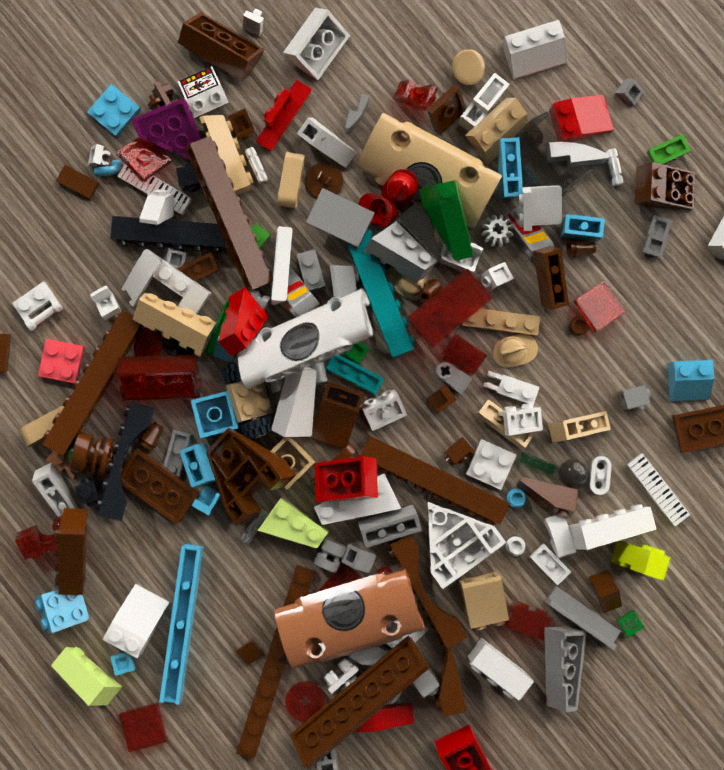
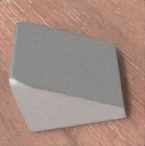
[615,79,644,106]
[162,248,186,268]

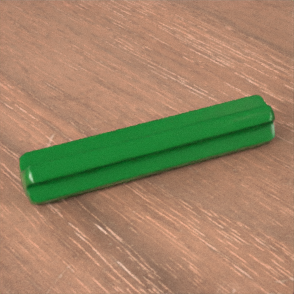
[205,301,230,355]

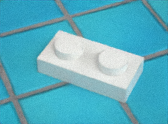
[529,543,571,585]

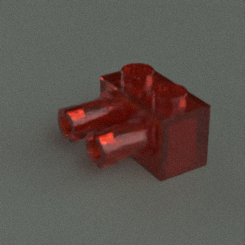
[441,333,487,376]

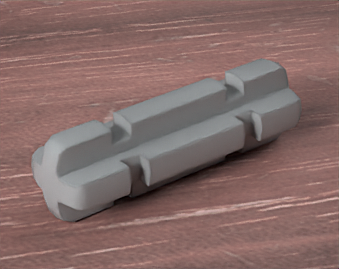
[240,509,269,544]

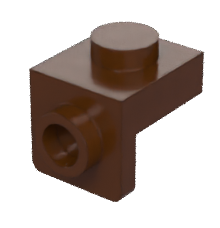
[228,108,255,140]

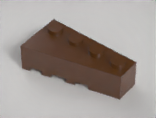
[55,508,88,595]

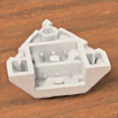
[428,502,506,589]

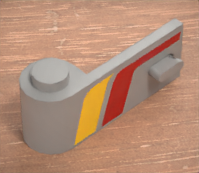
[504,206,555,262]
[287,267,320,317]

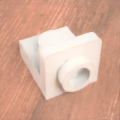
[479,262,514,292]

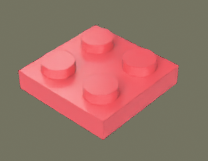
[38,339,85,383]

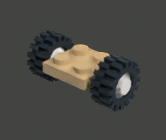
[221,362,274,440]

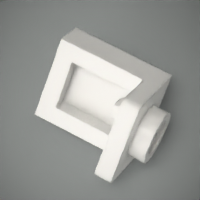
[90,286,121,320]

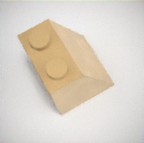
[458,572,509,631]

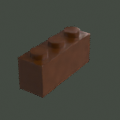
[533,246,569,310]

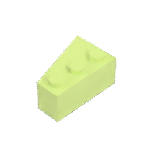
[258,498,329,548]
[51,647,122,706]

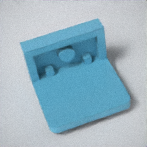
[35,589,89,634]

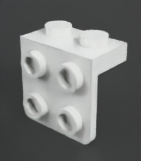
[519,185,562,231]

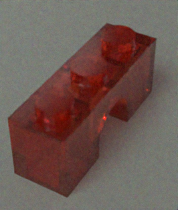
[15,516,62,560]

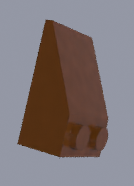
[434,646,467,717]

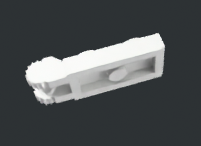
[483,371,539,405]

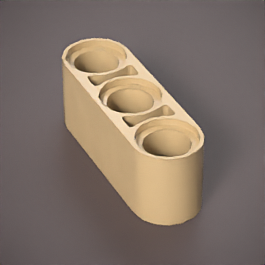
[277,152,305,208]
[19,406,64,447]

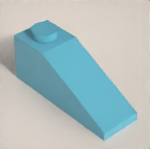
[497,137,522,199]

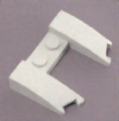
[122,249,211,314]

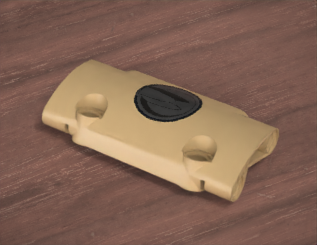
[357,113,502,229]

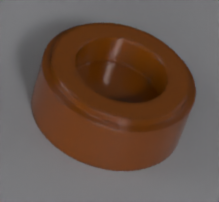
[569,316,589,336]

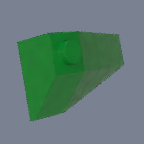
[419,180,474,261]

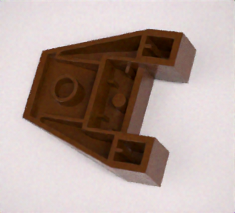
[206,428,296,526]

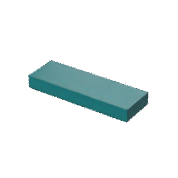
[325,354,384,396]

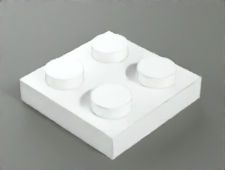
[465,439,516,490]

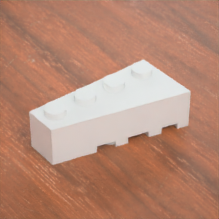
[314,473,401,525]
[568,504,656,550]

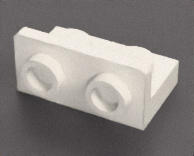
[361,390,407,431]
[498,404,543,436]

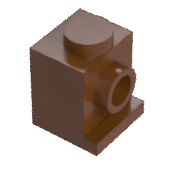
[444,437,475,466]

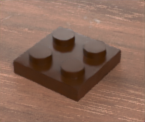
[427,84,466,135]

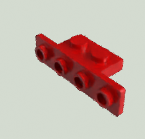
[256,80,312,151]

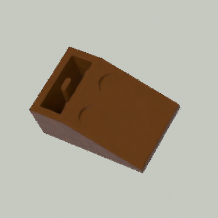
[635,162,695,210]
[311,381,365,448]

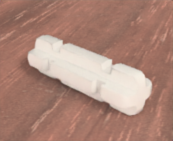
[245,147,268,184]
[606,149,624,186]

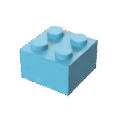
[191,391,240,439]

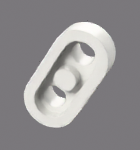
[589,456,611,495]

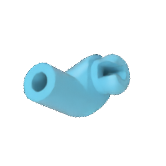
[94,160,123,177]

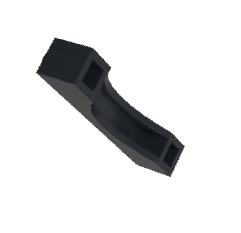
[96,401,155,522]

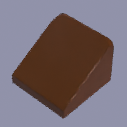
[236,638,264,666]

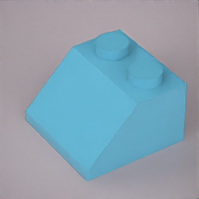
[668,360,714,401]

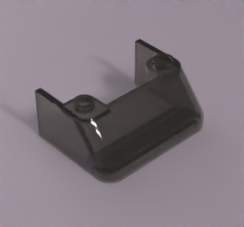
[513,112,594,198]

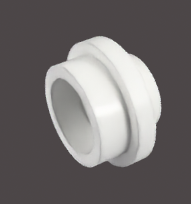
[506,536,525,556]

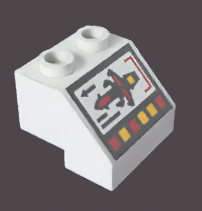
[178,66,229,118]

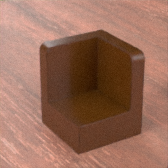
[426,384,457,414]

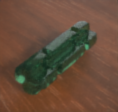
[519,452,557,475]

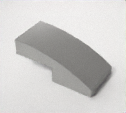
[345,94,369,134]
[643,215,672,258]

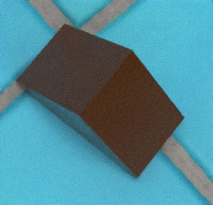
[589,570,622,613]

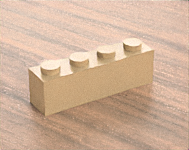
[199,115,254,195]

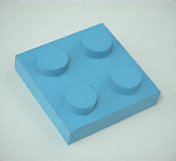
[87,84,141,137]

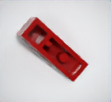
[355,703,414,733]

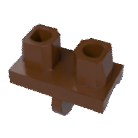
[148,81,179,110]

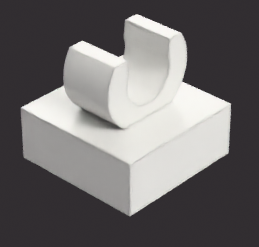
[243,9,264,36]
[88,144,111,167]

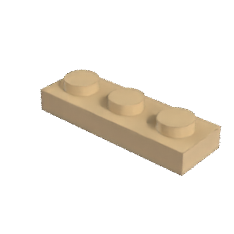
[476,399,534,450]

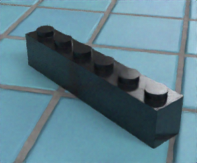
[110,216,227,253]

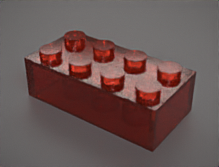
[407,269,492,350]
[115,355,202,401]

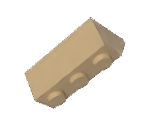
[465,98,529,165]

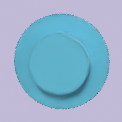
[507,489,526,508]

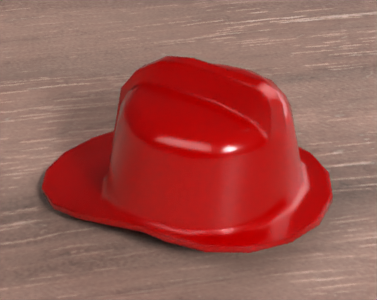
[381,169,418,209]
[358,193,399,228]

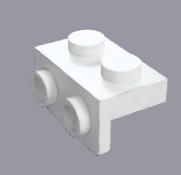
[437,243,483,276]

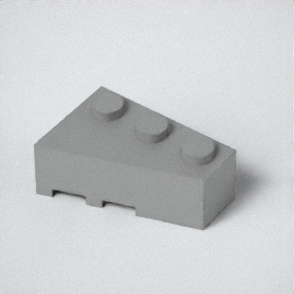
[364,221,437,283]

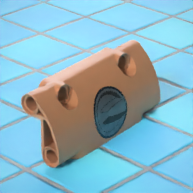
[274,569,425,669]

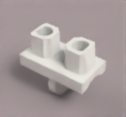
[324,657,359,693]

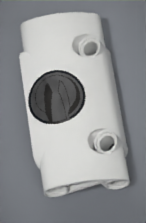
[238,289,373,388]

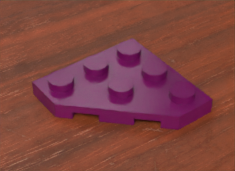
[131,98,202,160]

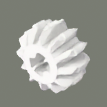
[481,215,513,247]

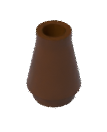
[566,239,596,258]
[419,279,443,302]
[138,422,164,451]

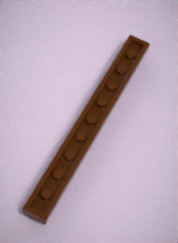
[236,565,315,759]

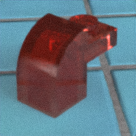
[393,80,438,111]

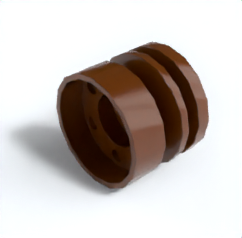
[70,432,114,478]

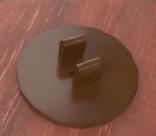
[306,162,343,198]

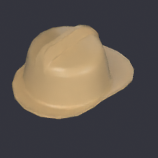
[386,266,428,300]
[493,334,538,368]

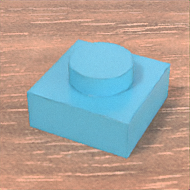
[110,652,136,676]

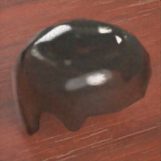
[558,459,588,489]

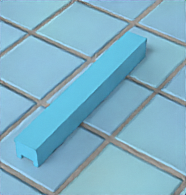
[159,544,204,705]

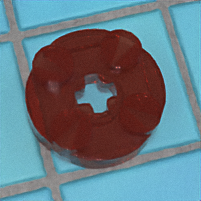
[285,681,325,722]

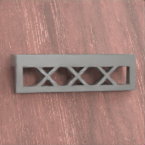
[545,586,621,650]

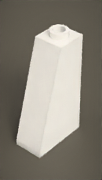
[271,367,317,437]

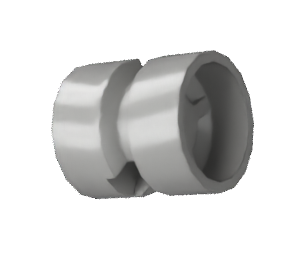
[314,537,347,573]

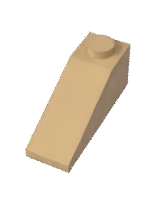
[548,411,611,443]

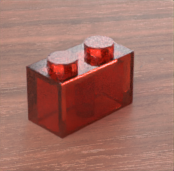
[505,601,552,641]

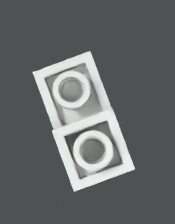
[543,515,576,559]

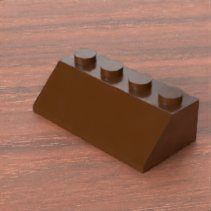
[178,12,265,80]

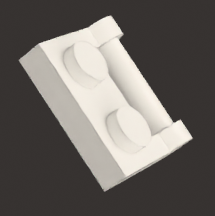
[12,281,63,331]

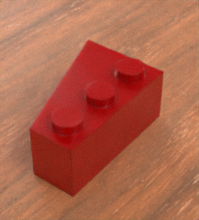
[218,287,269,357]

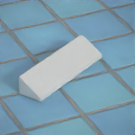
[271,226,292,305]

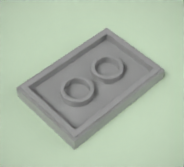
[306,188,375,248]

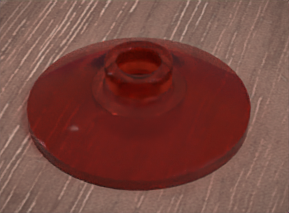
[134,327,163,364]

